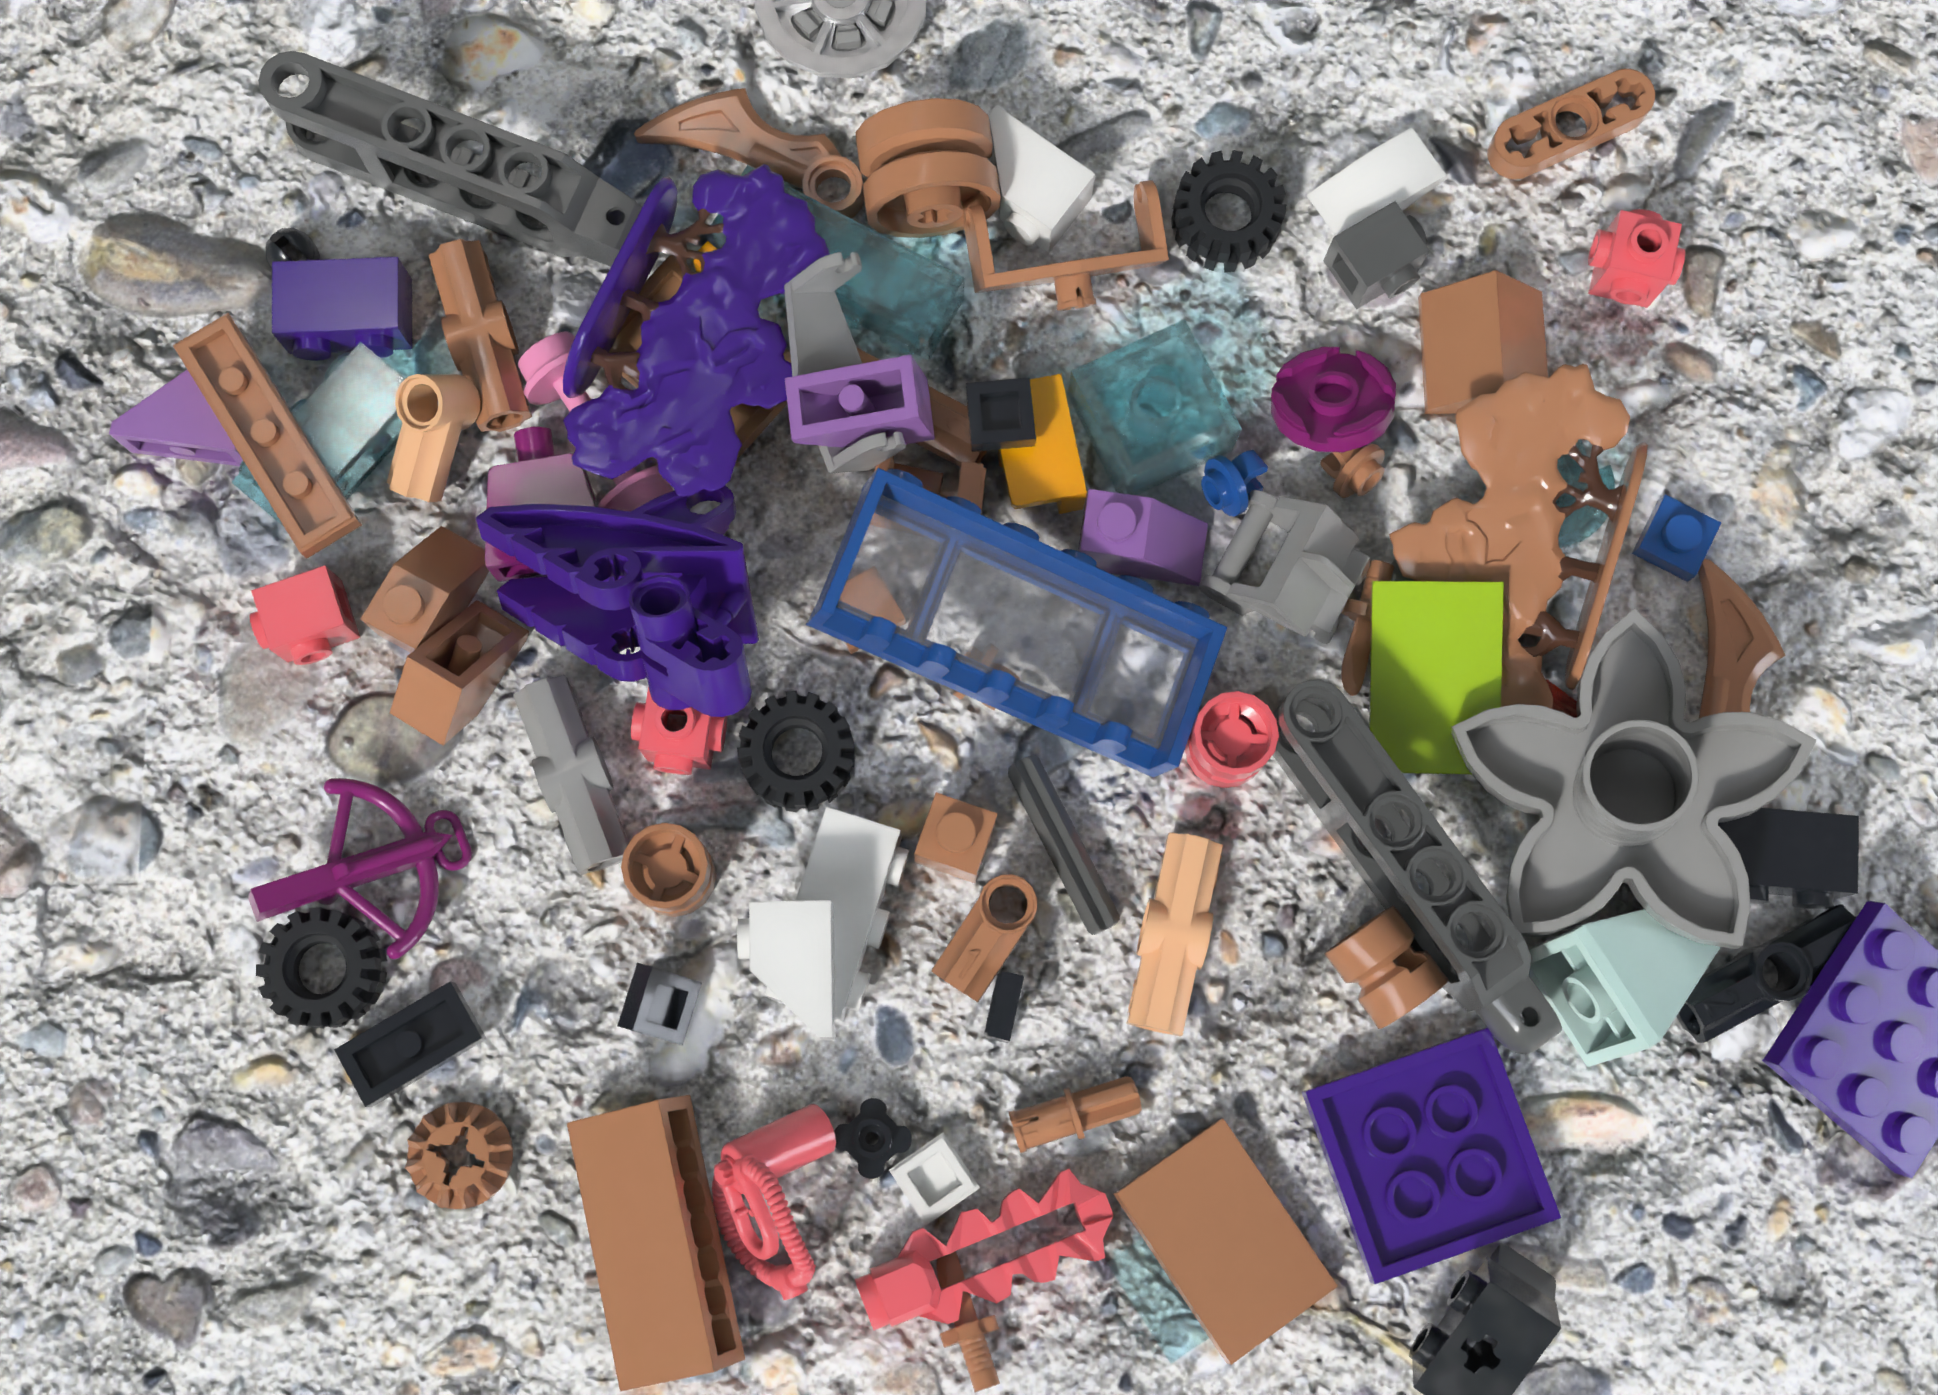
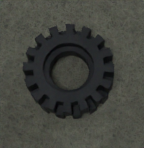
[1171,150,1287,273]
[737,690,856,812]
[256,907,387,1029]

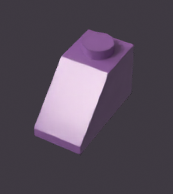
[785,354,935,448]
[109,370,247,467]
[1078,489,1208,586]

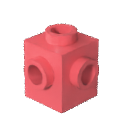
[1588,209,1685,308]
[631,687,728,775]

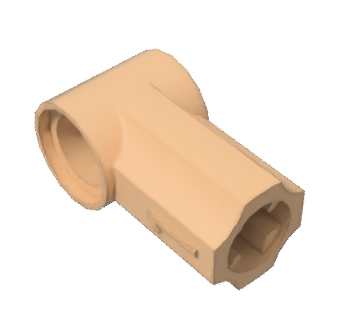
[386,374,481,502]

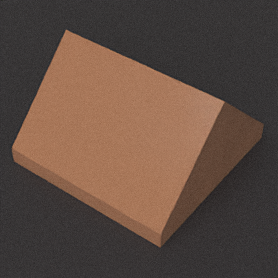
[1418,270,1548,414]

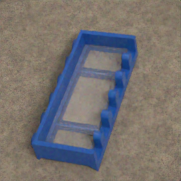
[806,468,1227,778]

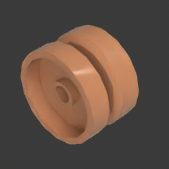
[855,98,1001,238]

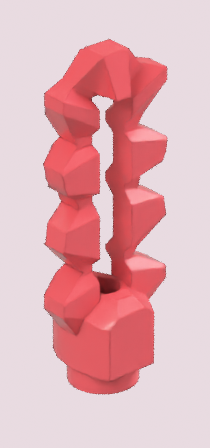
[855,1169,1114,1331]

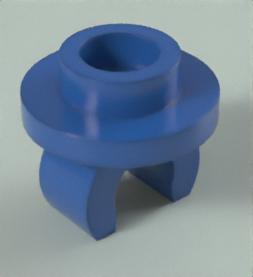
[1201,450,1268,517]

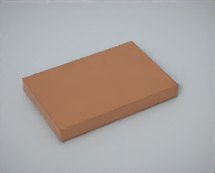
[1113,1118,1338,1365]

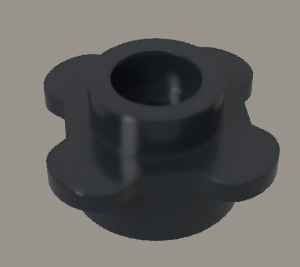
[834,1098,912,1179]

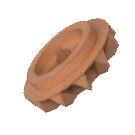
[405,1102,513,1209]

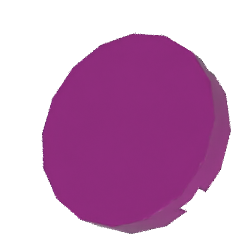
[1271,347,1396,452]

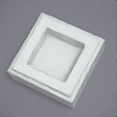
[889,1132,980,1226]

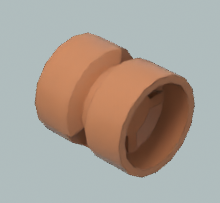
[621,823,717,917]
[1324,905,1449,1029]

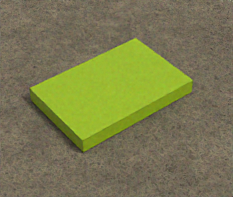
[1369,581,1504,775]

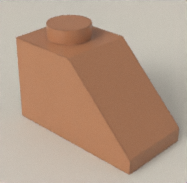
[360,526,489,653]
[390,600,530,746]

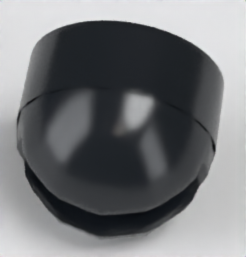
[266,228,320,268]

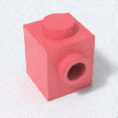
[250,565,360,665]

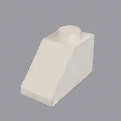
[989,105,1095,253]
[737,900,836,1040]

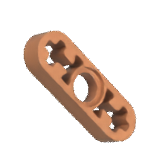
[1487,69,1655,179]

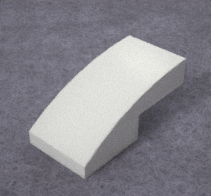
[1306,128,1448,236]

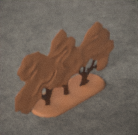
[1389,364,1648,709]

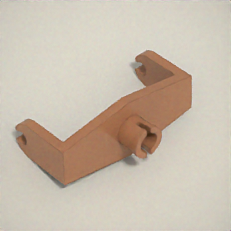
[963,180,1169,311]

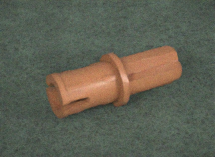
[1008,1077,1142,1153]

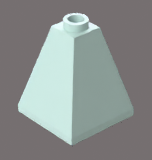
[1529,909,1720,1067]

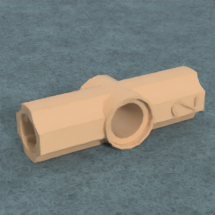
[1126,832,1223,1036]

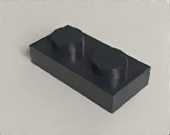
[334,981,487,1107]

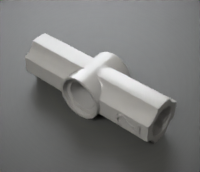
[513,675,629,875]

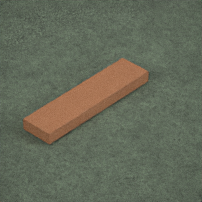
[173,313,362,559]

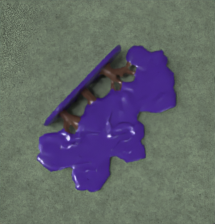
[563,164,830,497]

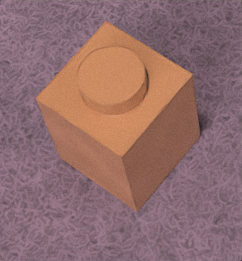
[914,792,998,883]

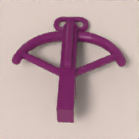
[248,778,472,959]

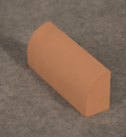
[567,1095,745,1392]

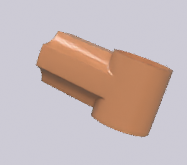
[931,874,1037,1002]

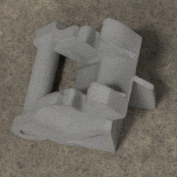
[1199,490,1370,644]

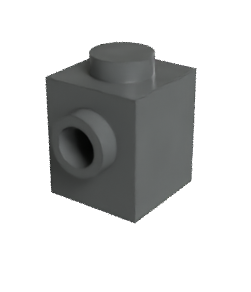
[1323,201,1430,310]

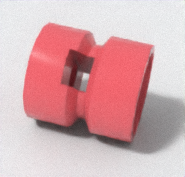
[1185,691,1279,788]

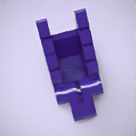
[476,485,759,717]

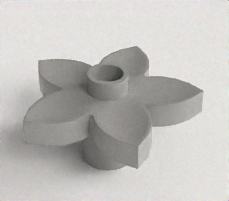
[1451,608,1817,950]

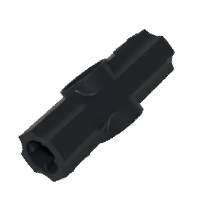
[1676,904,1856,1043]

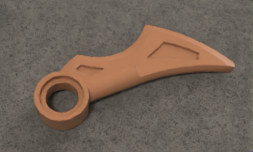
[634,88,864,224]
[1698,559,1786,718]

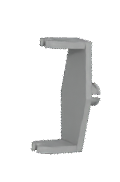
[784,252,906,473]

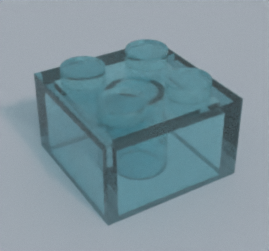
[1067,319,1242,495]

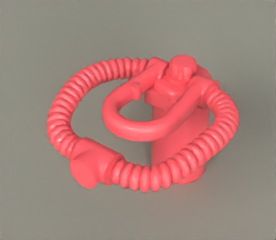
[712,1104,836,1300]

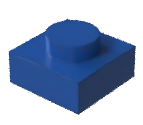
[1632,494,1721,582]

